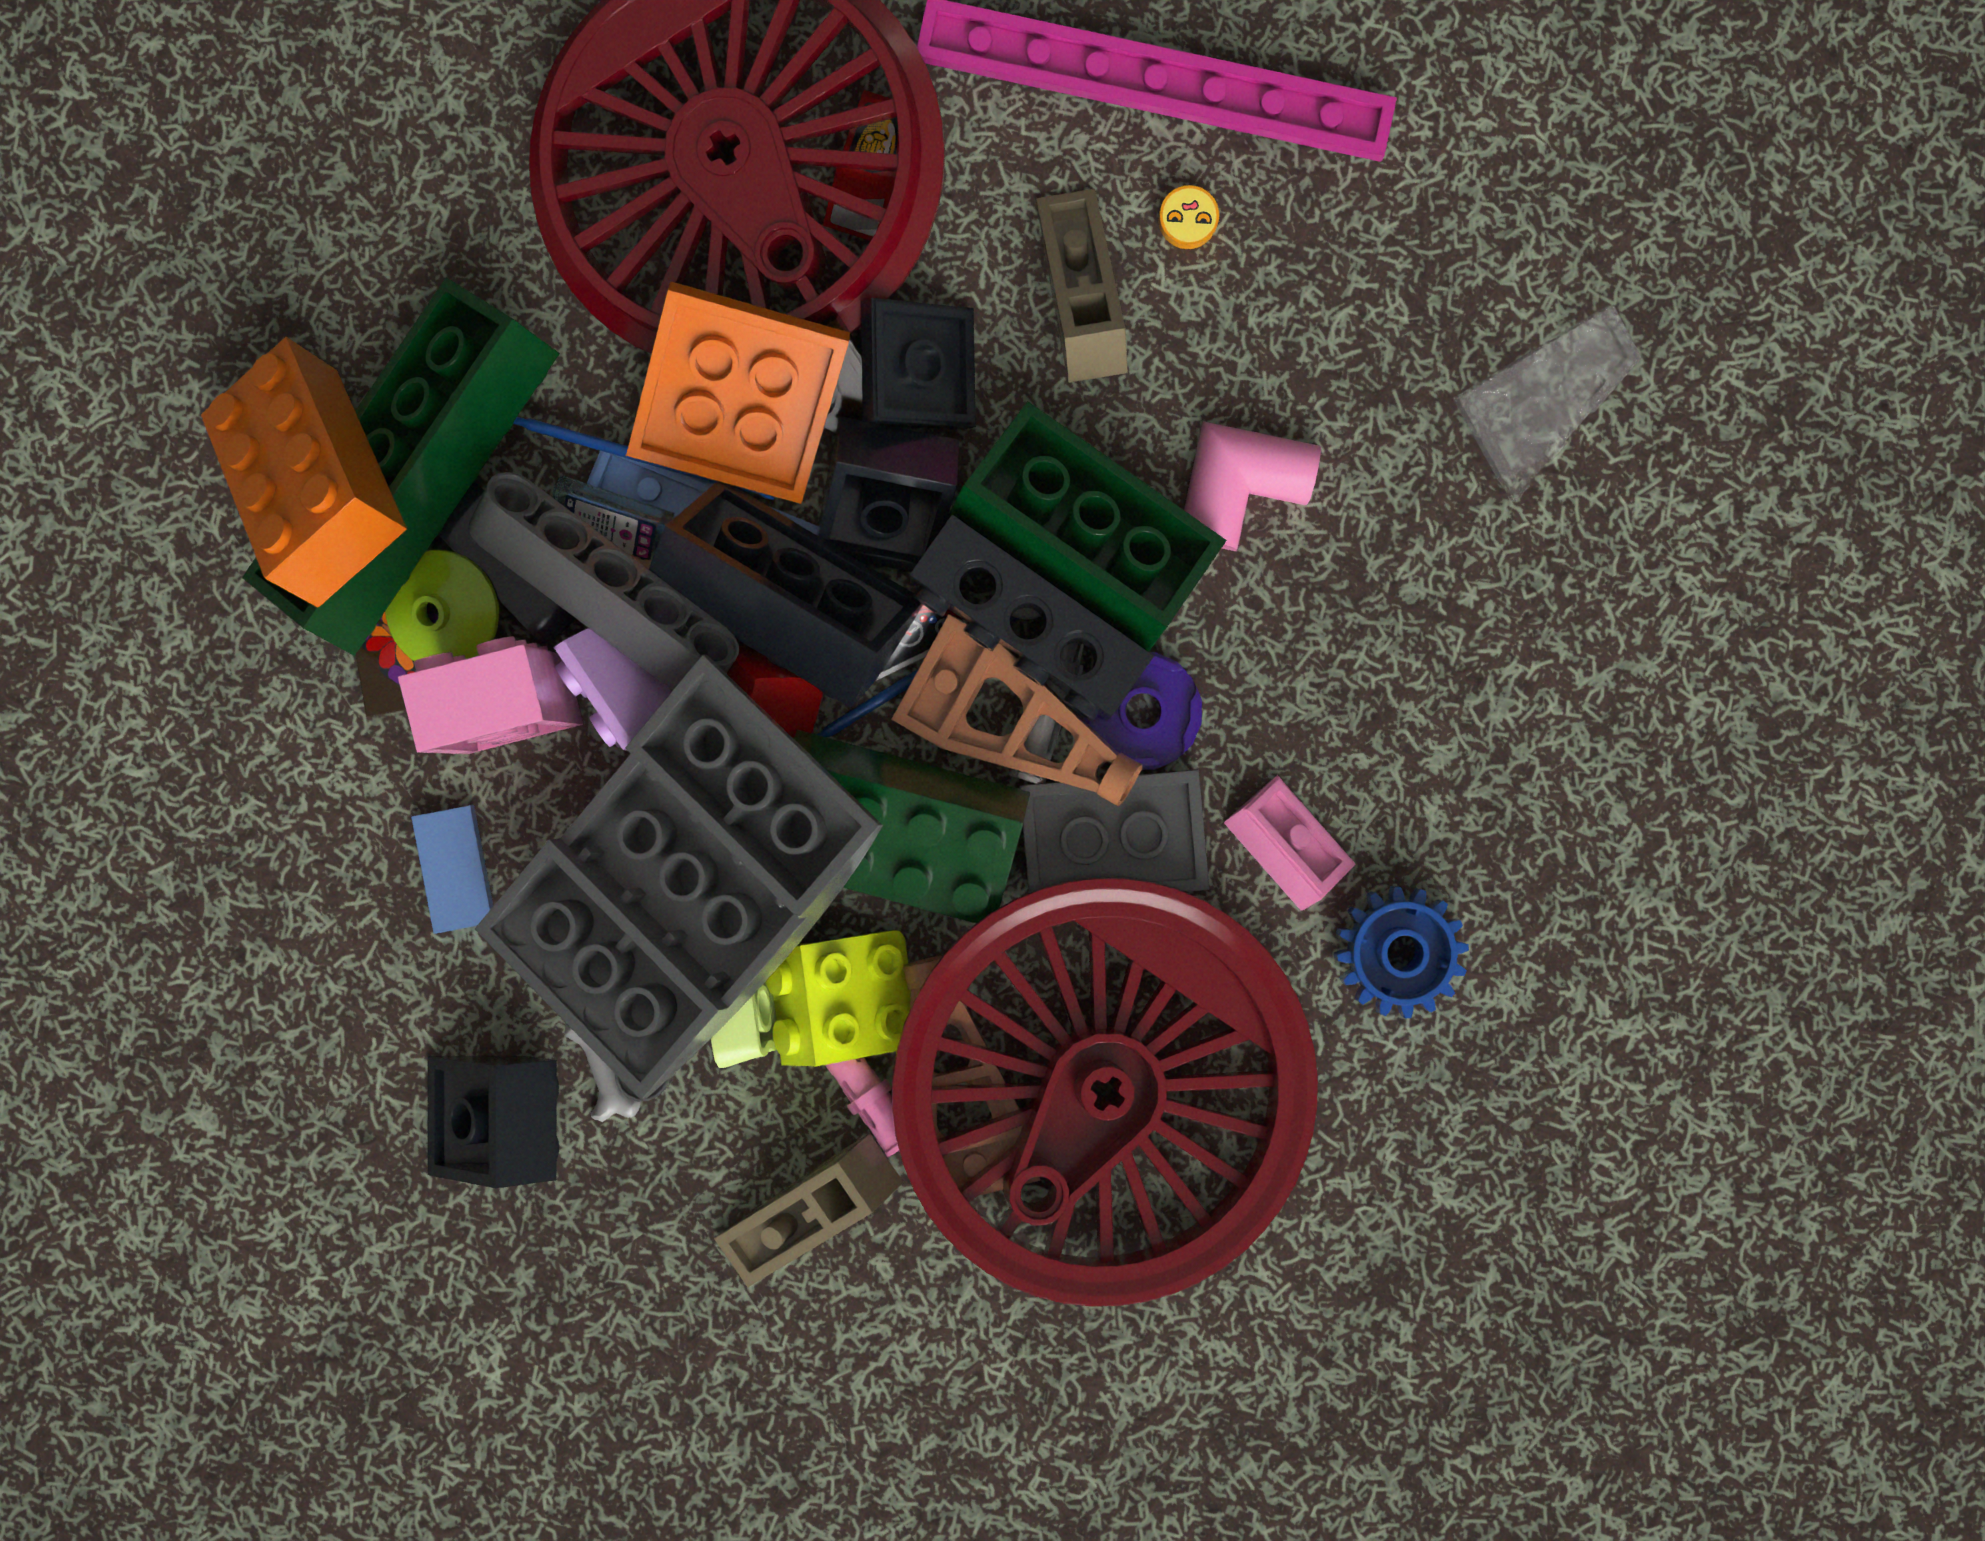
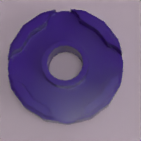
[1084,652,1202,770]

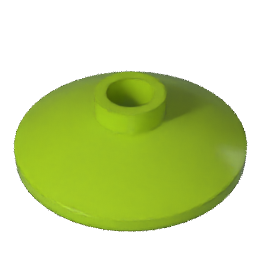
[385,550,499,661]

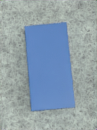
[411,805,493,934]

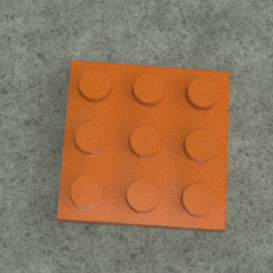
[626,281,850,504]

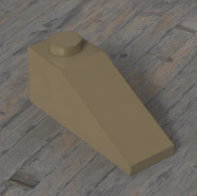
[1036,189,1128,383]
[714,1133,904,1287]

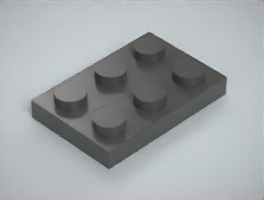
[1019,770,1209,893]

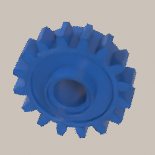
[1333,886,1469,1019]

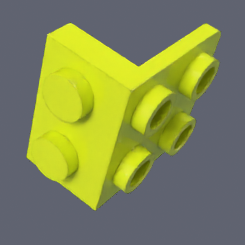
[766,930,911,1067]

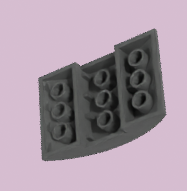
[475,655,883,1100]

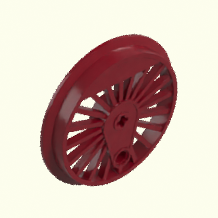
[529,0,945,354]
[892,878,1318,1307]

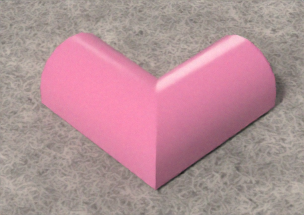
[1184,421,1321,551]

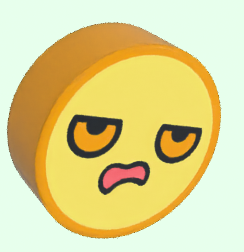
[1158,185,1219,249]

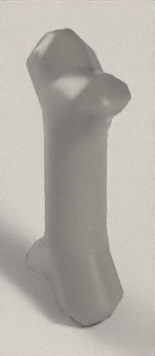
[564,1024,641,1122]

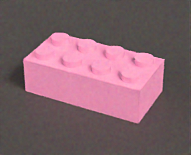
[398,636,583,754]

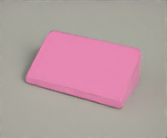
[1224,775,1356,910]

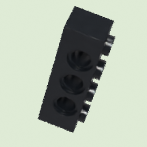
[910,515,1154,722]

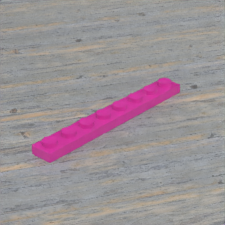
[917,0,1397,162]

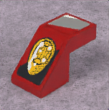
[823,90,899,241]

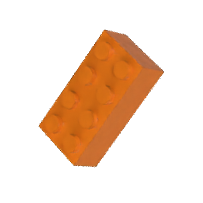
[201,337,407,608]

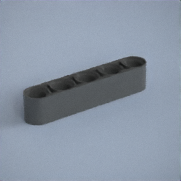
[469,472,739,691]

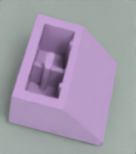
[554,628,672,751]

